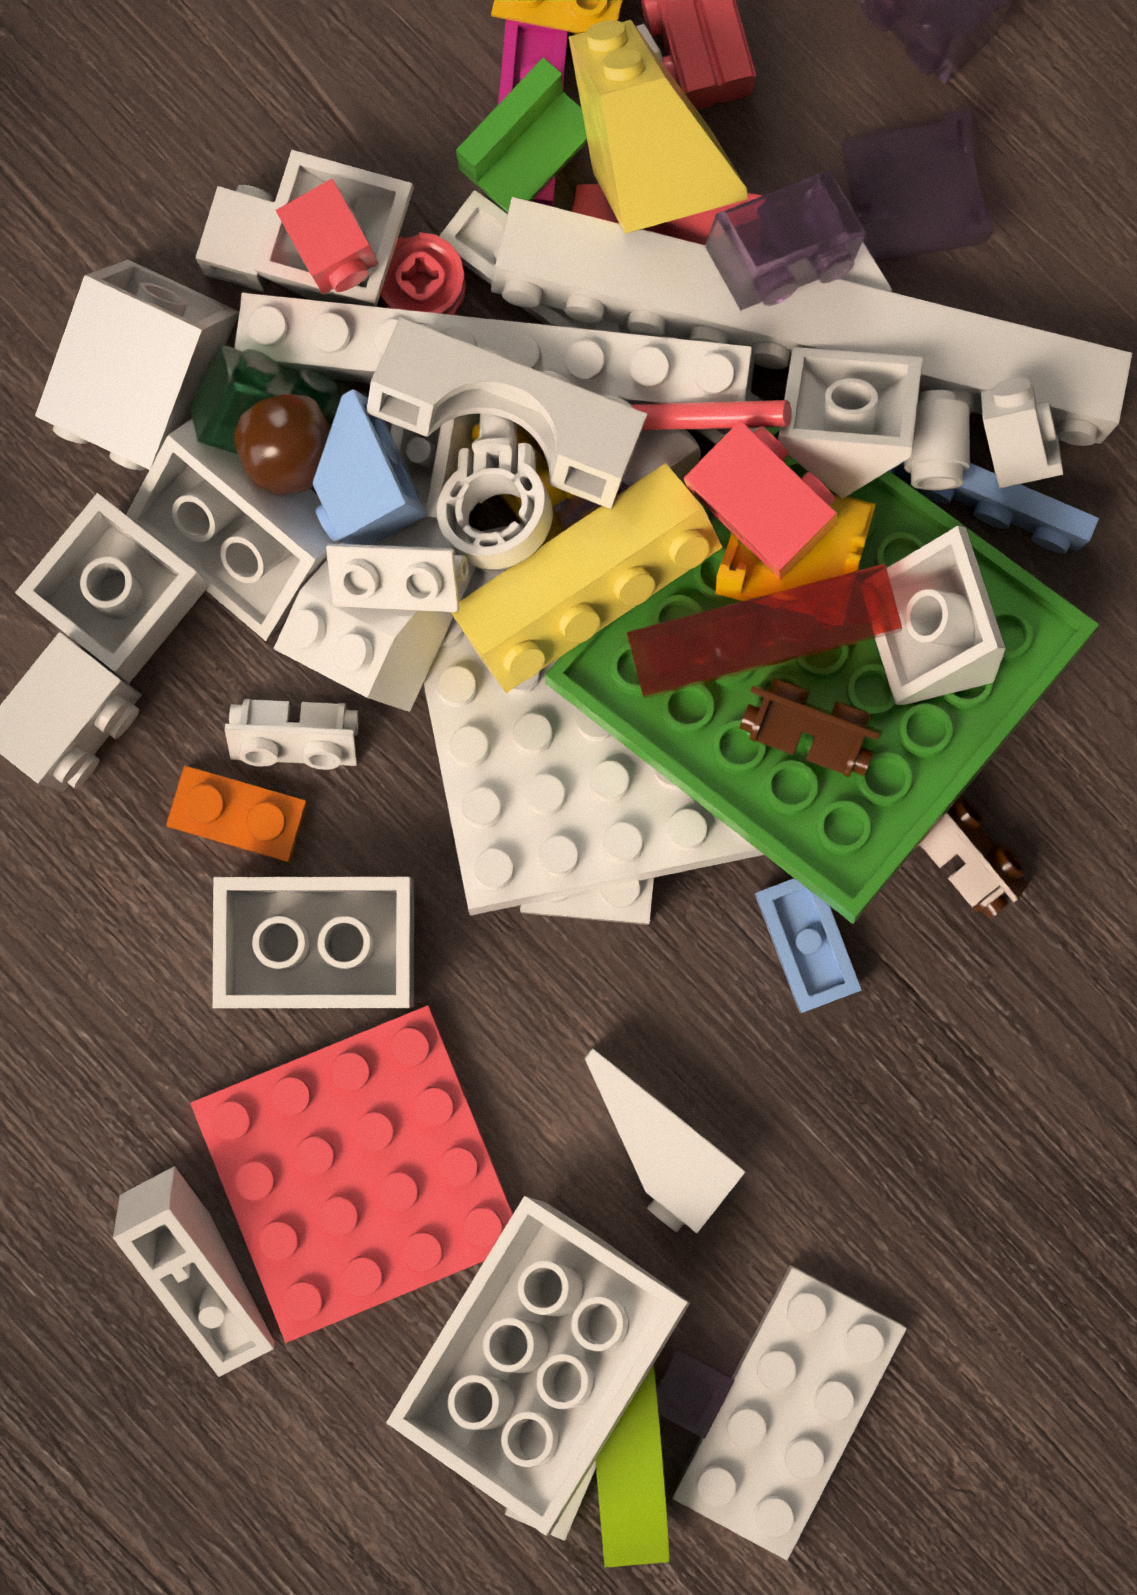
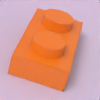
[166,765,308,863]

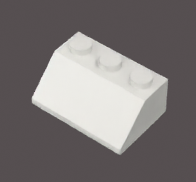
[126,406,341,641]

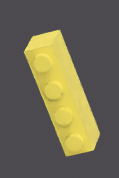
[451,463,723,693]

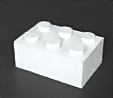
[213,877,414,1008]

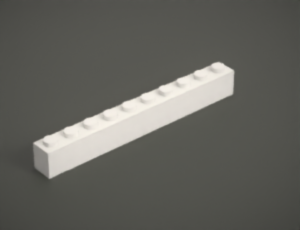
[491,197,1132,446]

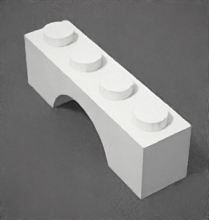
[366,317,647,509]

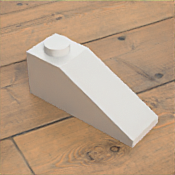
[585,1047,745,1233]
[113,1166,274,1377]

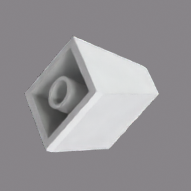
[35,260,239,471]

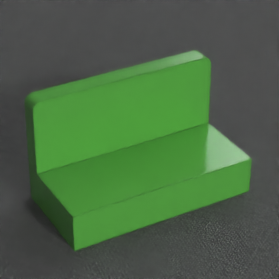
[456,57,587,213]

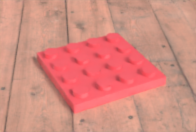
[190,1005,514,1343]

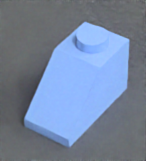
[312,389,428,545]

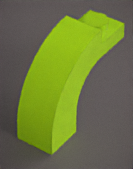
[595,1365,670,1568]

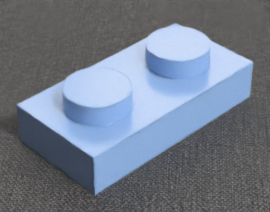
[754,878,862,1013]

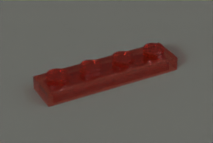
[627,564,902,699]

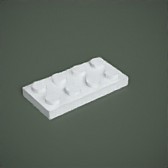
[671,1265,907,1560]

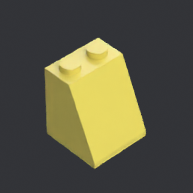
[569,20,748,234]

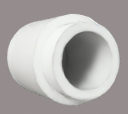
[904,390,970,490]

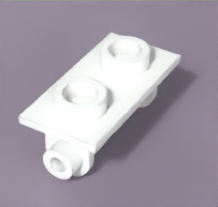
[326,543,469,612]
[225,699,359,770]

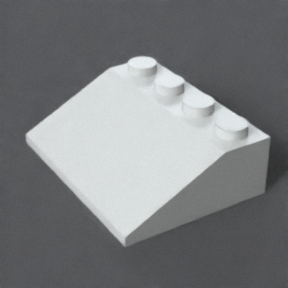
[386,1196,690,1536]

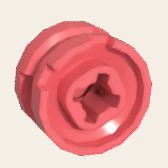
[380,232,467,315]

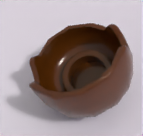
[233,394,331,496]

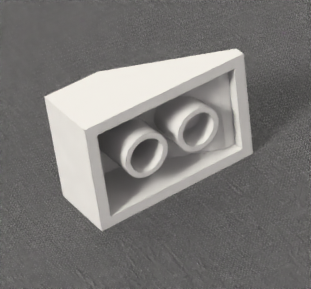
[274,517,483,712]

